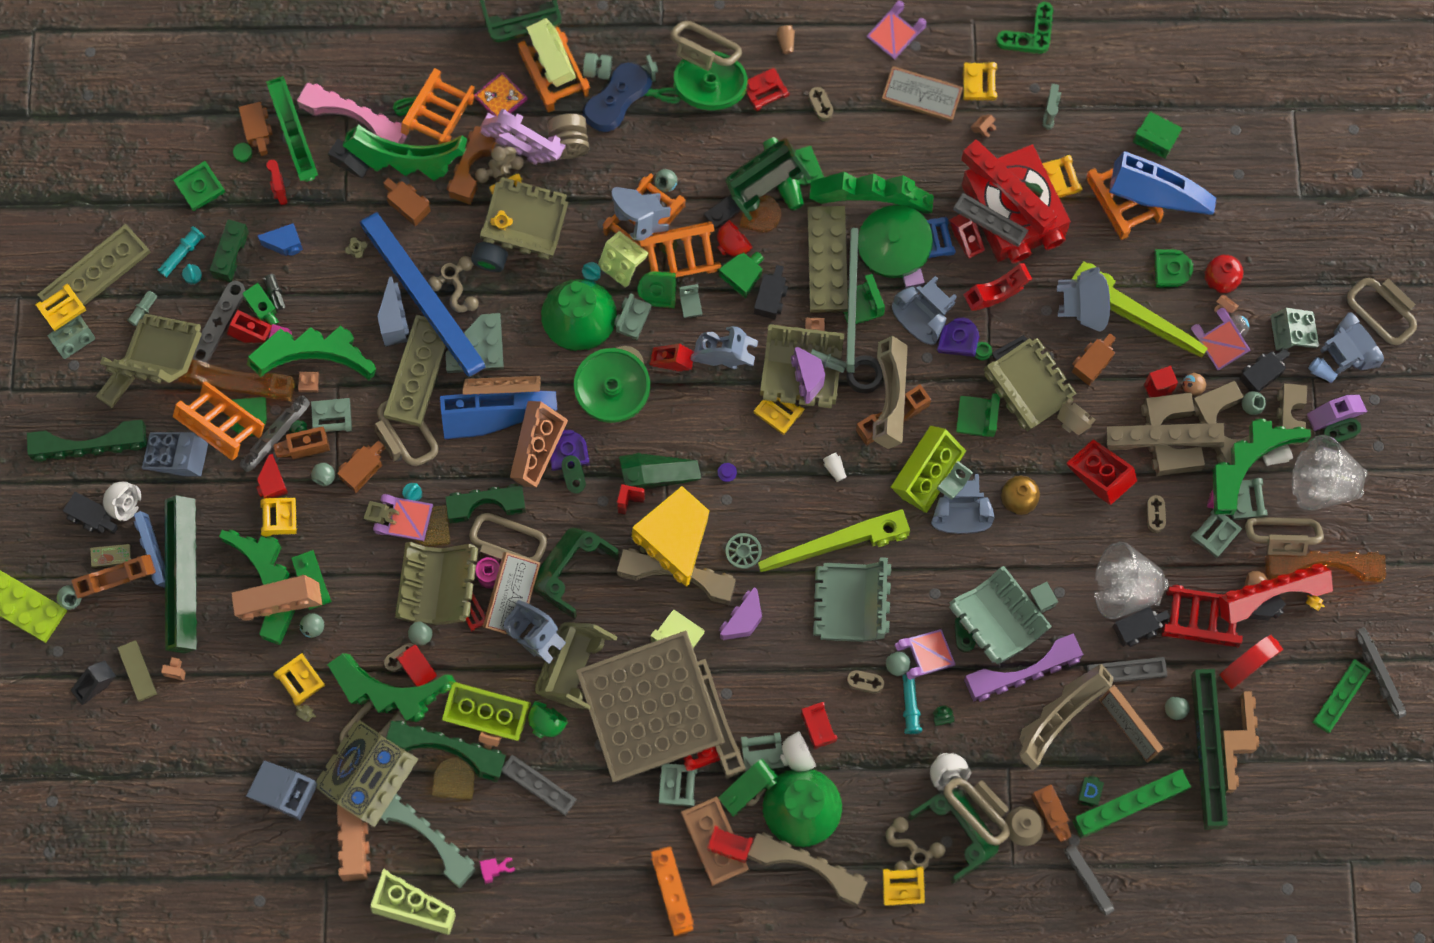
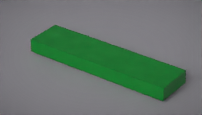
[1312,659,1371,734]

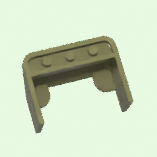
[535,622,617,709]

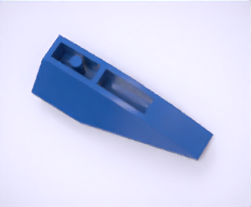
[1109,151,1216,215]
[440,391,557,439]

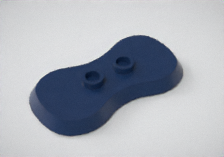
[582,62,652,132]

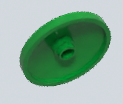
[673,51,747,110]
[858,205,933,278]
[574,348,650,423]

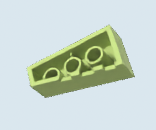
[371,869,455,935]

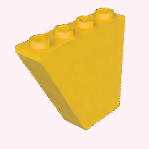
[632,486,709,586]

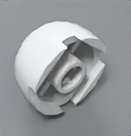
[103,481,141,521]
[780,732,816,772]
[930,753,971,791]

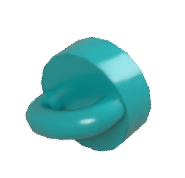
[582,262,601,282]
[182,264,202,284]
[403,483,422,501]

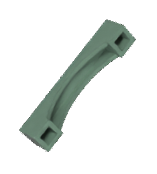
[380,794,476,888]

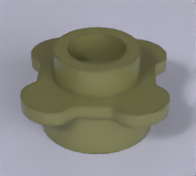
[345,237,367,258]
[296,704,316,722]

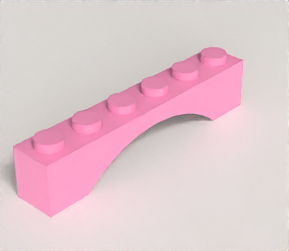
[297,83,407,144]

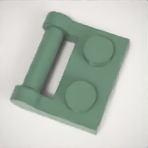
[1043,84,1061,130]
[311,398,352,432]
[1232,478,1268,520]
[1190,509,1242,558]
[741,733,785,772]
[659,764,698,807]

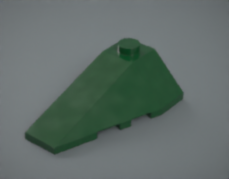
[619,453,701,490]

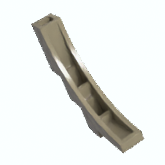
[1020,664,1113,770]

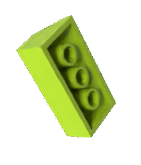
[891,426,966,513]
[442,682,531,741]

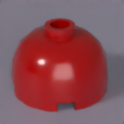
[717,220,752,257]
[1205,255,1243,293]

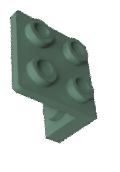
[1271,308,1319,351]

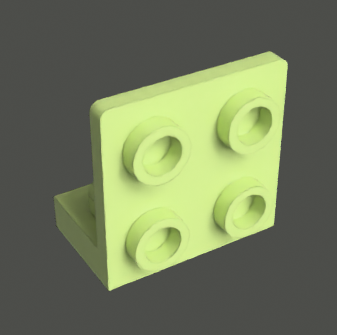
[598,231,648,287]
[651,610,704,648]

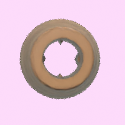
[776,26,795,54]

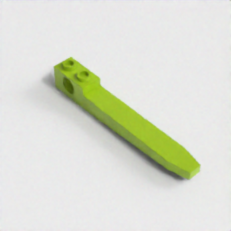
[1072,261,1208,358]
[758,509,910,572]

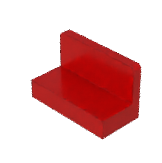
[617,484,645,514]
[396,644,437,687]

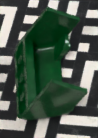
[479,0,561,42]
[726,138,811,221]
[533,528,619,619]
[908,788,999,884]

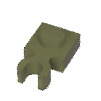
[363,501,400,525]

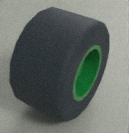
[471,242,508,272]

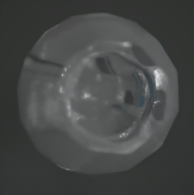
[1230,315,1249,337]

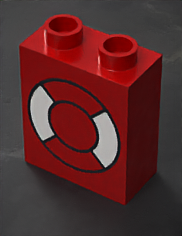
[961,144,1071,263]

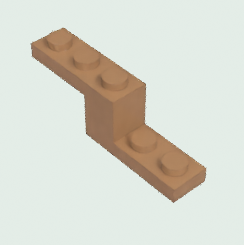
[1220,691,1259,793]

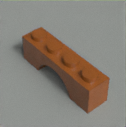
[447,126,497,205]
[856,384,931,446]
[71,554,156,599]

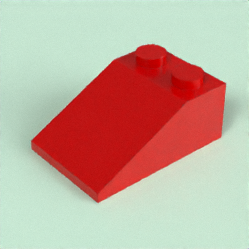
[1067,439,1137,505]

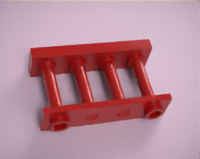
[1161,585,1243,648]

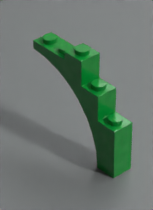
[266,76,318,182]
[343,125,468,181]
[809,172,934,214]
[247,325,376,380]
[1212,419,1311,515]
[219,529,296,646]
[327,653,456,722]

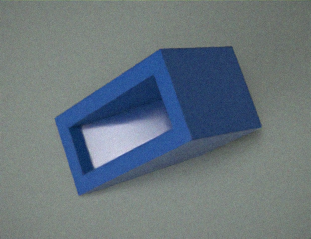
[258,223,303,256]

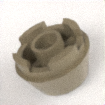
[1057,399,1096,435]
[1005,806,1044,846]

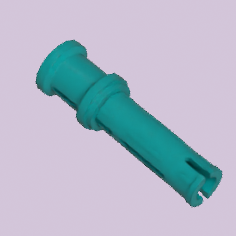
[157,226,205,278]
[902,674,922,734]

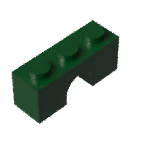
[210,219,249,283]

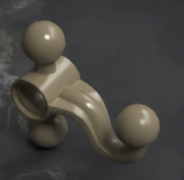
[475,146,524,183]
[427,256,479,313]
[886,817,945,871]

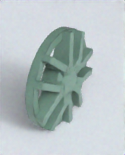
[725,533,762,569]

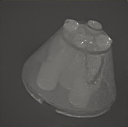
[1292,435,1367,511]
[1094,541,1168,619]

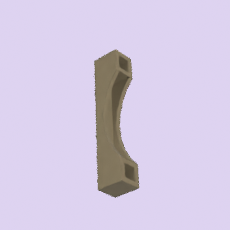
[872,336,908,449]
[1107,423,1224,450]
[617,548,736,605]
[698,659,745,780]
[747,833,867,907]

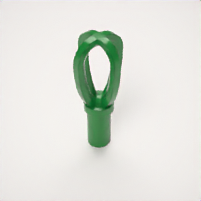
[644,87,681,104]
[393,97,417,116]

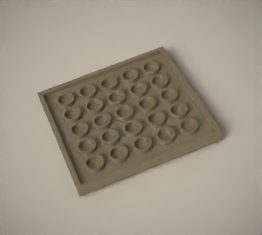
[576,630,725,782]

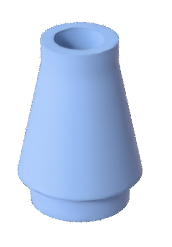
[1308,357,1338,383]

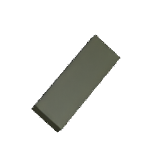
[118,640,157,702]

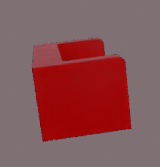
[1144,366,1178,398]
[801,702,837,749]
[707,825,753,863]

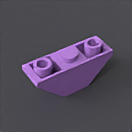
[791,347,825,404]
[1307,395,1367,432]
[719,588,762,640]

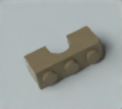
[1276,383,1307,445]

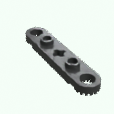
[192,281,245,366]
[240,395,310,472]
[1355,627,1406,719]

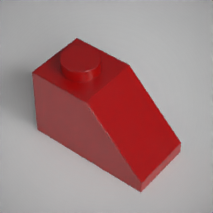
[949,215,985,258]
[227,310,272,343]
[650,344,694,371]
[256,454,288,498]

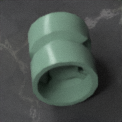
[583,53,612,80]

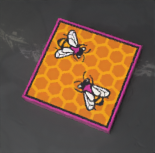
[475,72,527,116]

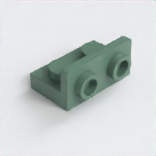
[614,293,652,340]
[47,315,96,359]

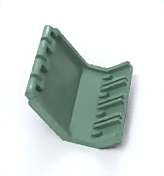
[813,557,891,642]
[949,566,1052,665]

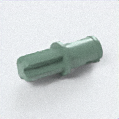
[127,291,157,327]
[811,349,846,372]

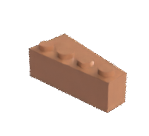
[510,401,568,488]
[232,575,322,621]
[337,804,371,881]

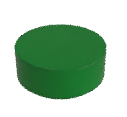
[233,143,253,163]

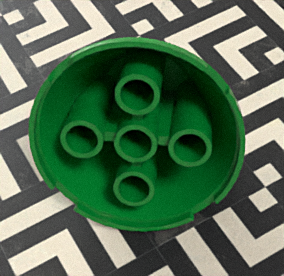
[541,279,617,351]
[763,769,842,847]

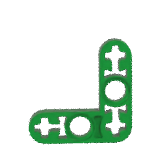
[996,2,1053,54]

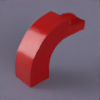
[963,263,1032,311]
[1219,635,1284,690]

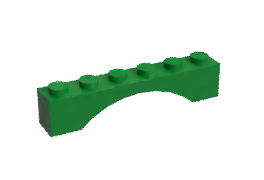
[1072,769,1191,839]

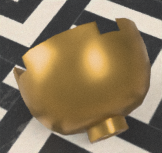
[1001,475,1040,515]

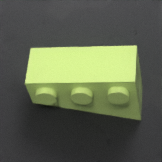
[527,18,576,87]

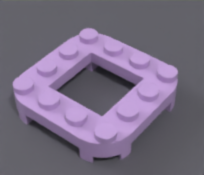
[480,109,566,164]

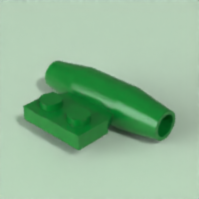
[763,137,824,211]

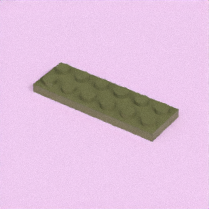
[808,206,848,313]
[37,224,151,309]
[384,315,446,427]

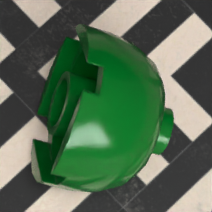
[528,701,568,738]

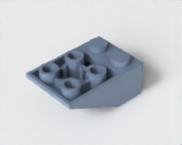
[377,277,410,347]
[142,432,208,476]
[246,761,318,820]

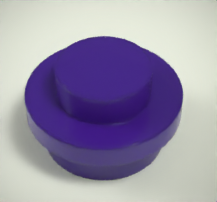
[718,463,737,482]

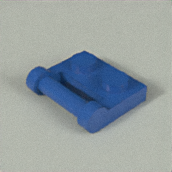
[927,217,956,258]

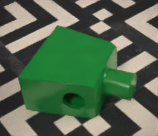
[719,251,764,298]
[242,283,279,325]

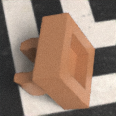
[970,114,996,137]
[1214,295,1239,314]
[805,318,825,331]
[298,372,319,392]
[161,657,185,680]
[479,731,502,750]

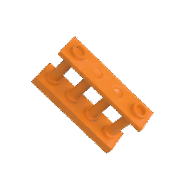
[518,27,590,112]
[400,68,475,144]
[1086,168,1164,240]
[603,173,685,251]
[639,221,721,277]
[173,381,265,461]
[651,847,694,936]

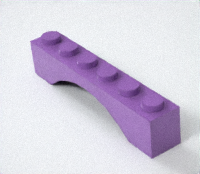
[964,633,1083,702]

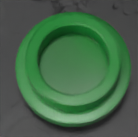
[975,342,992,361]

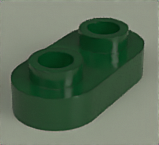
[1323,418,1361,444]
[561,455,586,493]
[954,617,976,653]

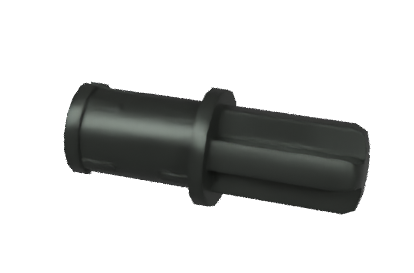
[264,274,285,311]

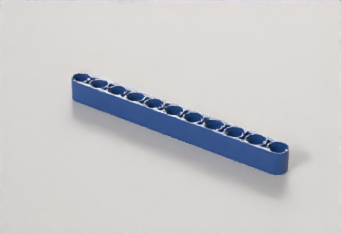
[360,212,486,377]

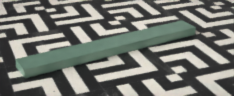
[846,228,858,373]

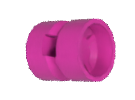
[475,558,500,588]

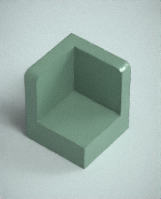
[1030,582,1058,613]

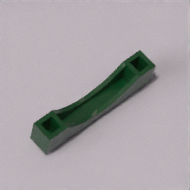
[27,420,147,462]
[386,720,506,782]

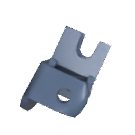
[611,187,671,241]
[1057,267,1110,331]
[892,276,957,345]
[1320,312,1384,374]
[691,326,758,370]
[931,474,995,534]
[504,600,566,664]

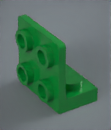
[1133,112,1182,159]
[843,274,885,324]
[956,394,1000,437]

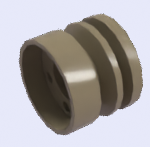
[547,114,589,159]

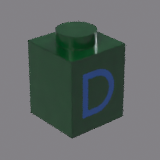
[1077,776,1104,808]

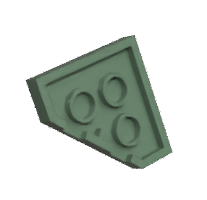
[446,313,504,373]

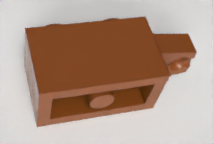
[239,102,273,156]
[383,178,431,227]
[1072,334,1116,386]
[274,426,330,459]
[337,440,385,493]
[1031,784,1071,842]

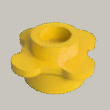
[490,210,513,230]
[1305,595,1325,611]

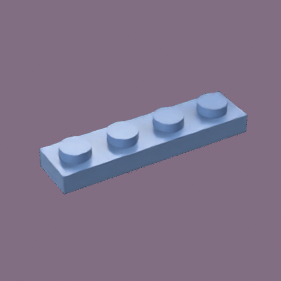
[134,511,165,588]

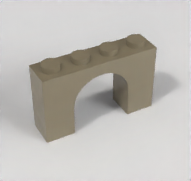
[1193,381,1250,465]
[1141,393,1205,476]

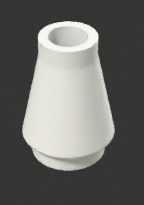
[1263,445,1293,466]
[823,453,847,482]

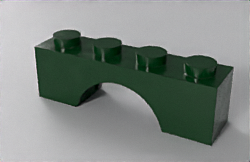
[446,484,526,524]

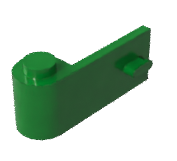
[291,550,331,610]
[718,759,778,816]

